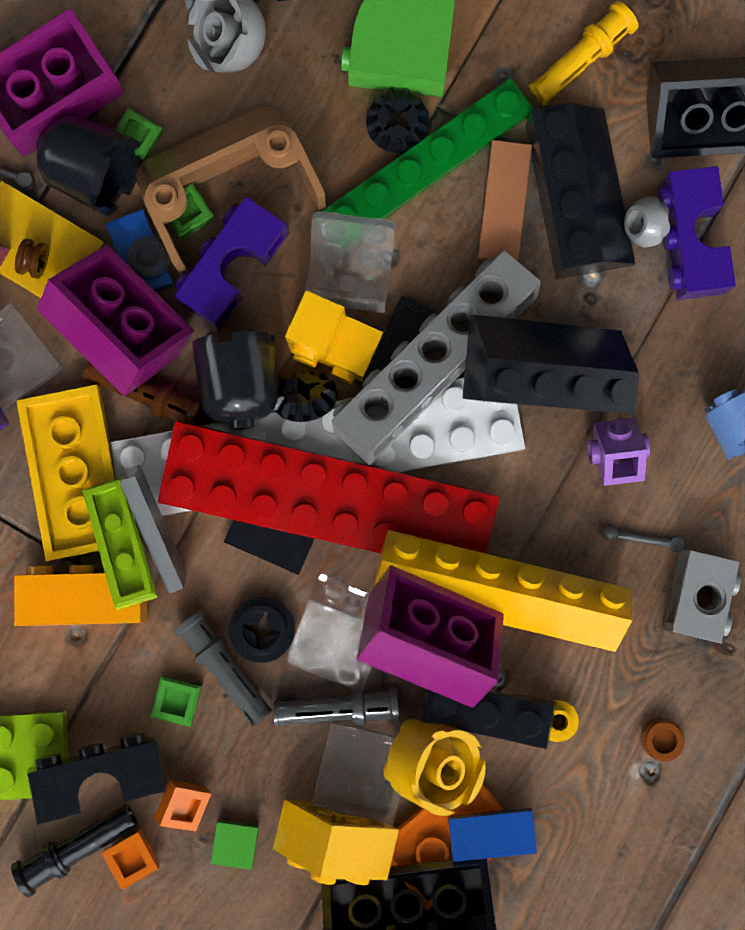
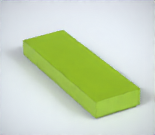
[82,477,158,610]

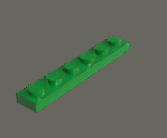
[316,78,533,251]

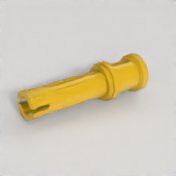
[529,1,639,105]

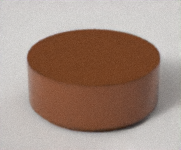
[640,718,685,762]

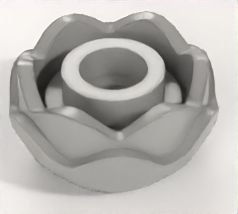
[624,196,670,248]

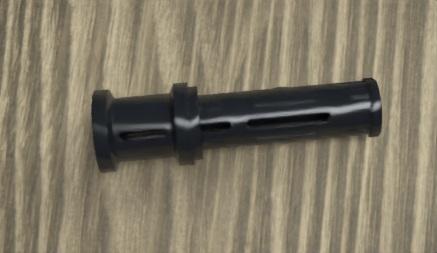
[11,804,139,897]

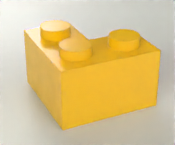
[285,290,383,384]
[273,799,399,885]

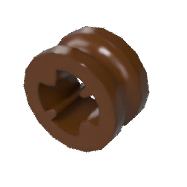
[15,238,49,279]

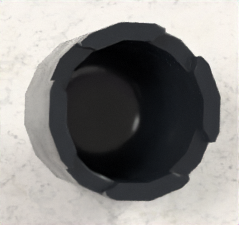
[36,114,142,215]
[192,331,279,430]

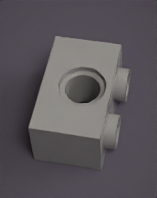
[663,550,742,644]

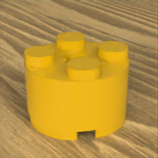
[383,718,486,816]

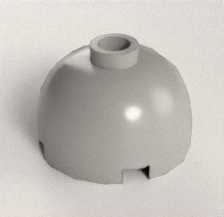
[188,0,266,73]

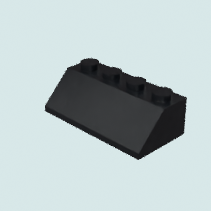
[647,57,745,158]
[525,102,636,280]
[462,314,639,414]
[322,858,497,930]

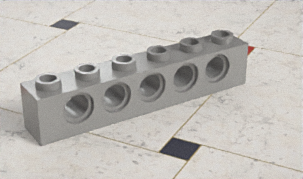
[331,250,541,466]

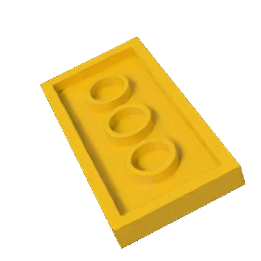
[16,384,116,561]

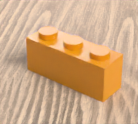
[14,565,148,626]

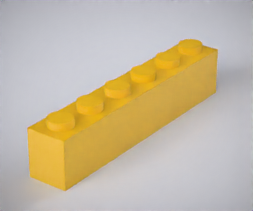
[373,530,632,652]

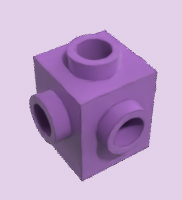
[587,418,650,486]

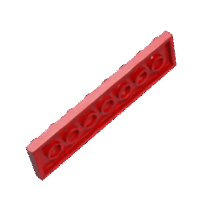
[157,420,500,554]

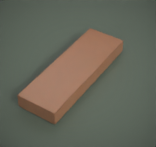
[477,140,532,262]

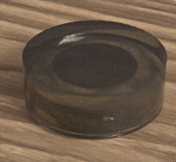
[128,236,171,279]

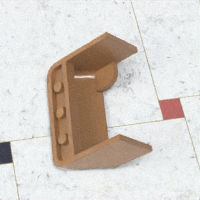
[136,106,326,276]

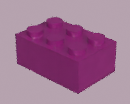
[0,8,125,157]
[36,245,195,397]
[356,565,504,708]

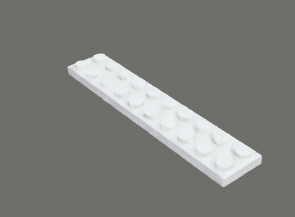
[110,378,525,516]

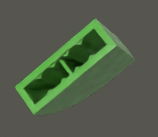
[341,0,455,97]

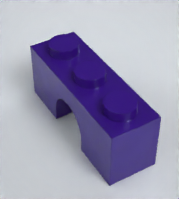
[656,166,736,300]
[175,197,289,331]

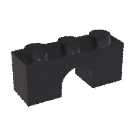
[420,689,557,749]
[27,732,166,825]

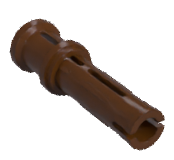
[83,361,205,425]

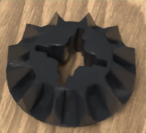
[366,88,429,153]
[275,369,338,422]
[229,597,295,663]

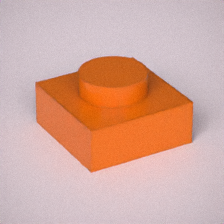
[154,780,212,832]
[101,829,161,890]

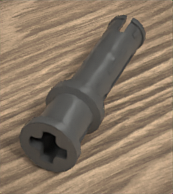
[172,609,272,727]
[273,686,400,727]

